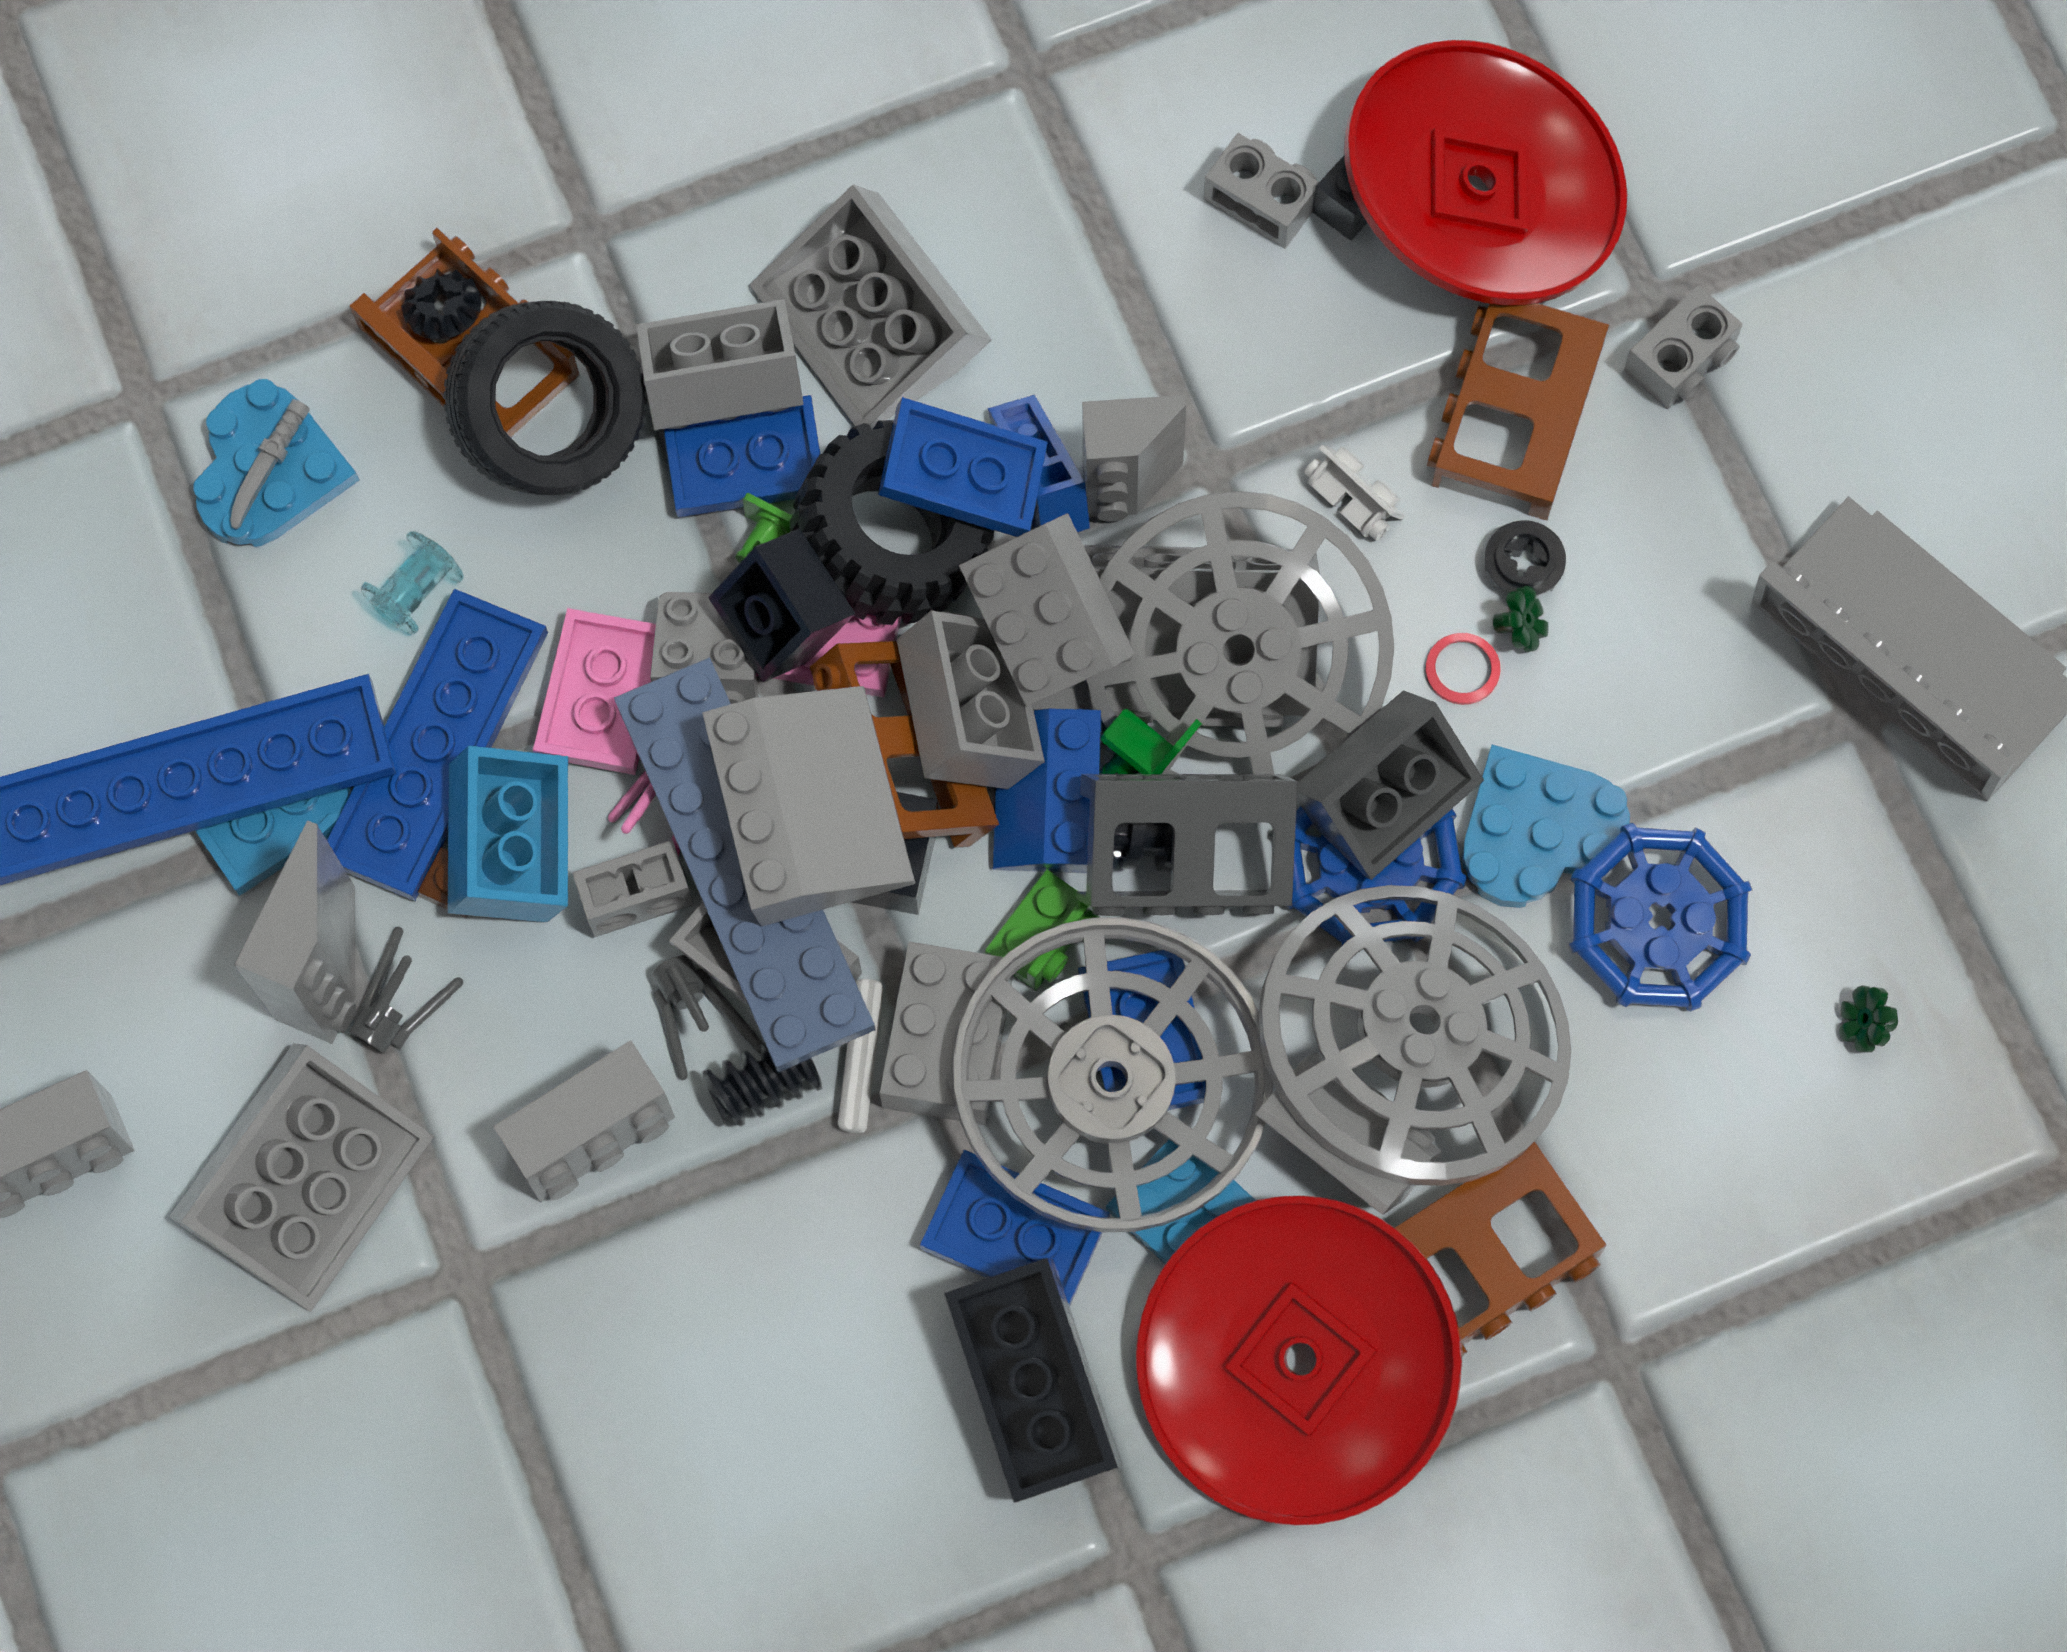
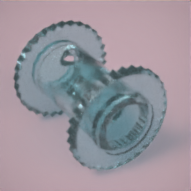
[361,531,464,634]

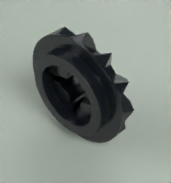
[401,269,482,340]
[1485,520,1566,597]

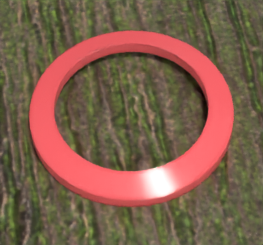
[1425,633,1501,705]

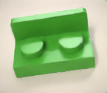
[985,869,1099,991]

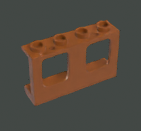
[350,228,580,437]
[1427,303,1609,521]
[809,641,999,848]
[1395,1142,1607,1357]

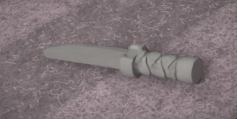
[231,399,310,529]

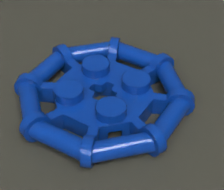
[1287,805,1467,946]
[1569,823,1752,1012]

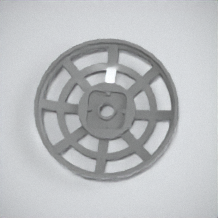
[1086,491,1394,781]
[1258,885,1571,1186]
[953,918,1274,1232]

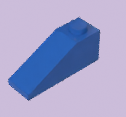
[988,394,1090,532]

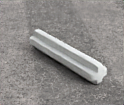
[838,979,883,1133]

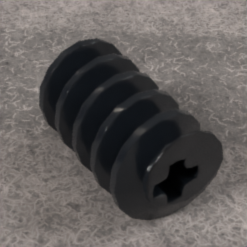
[703,1042,822,1127]

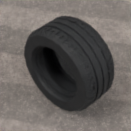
[443,301,647,495]

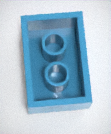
[448,746,568,922]

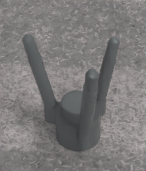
[349,926,463,1054]
[653,955,763,1080]

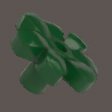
[1493,586,1549,652]
[1839,985,1898,1053]

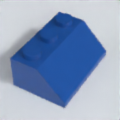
[993,708,1102,873]

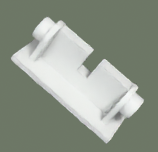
[1304,445,1405,541]

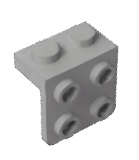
[650,592,759,704]

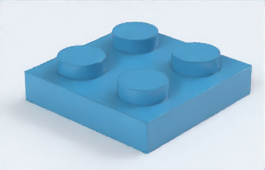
[1106,1140,1257,1265]

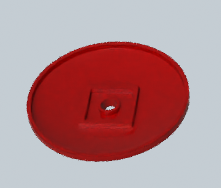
[1344,40,1627,305]
[1136,1196,1463,1525]

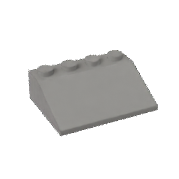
[750,185,992,430]
[702,686,915,926]
[234,820,356,1044]
[169,1043,434,1312]

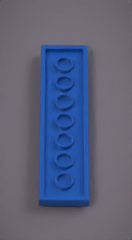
[0,674,396,885]

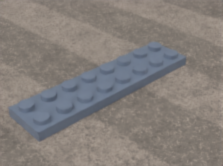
[614,658,876,1072]

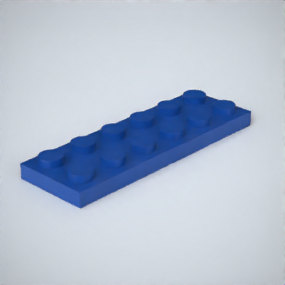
[327,589,548,901]

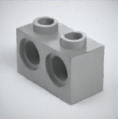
[1204,133,1319,249]
[1624,285,1743,409]
[572,840,694,937]

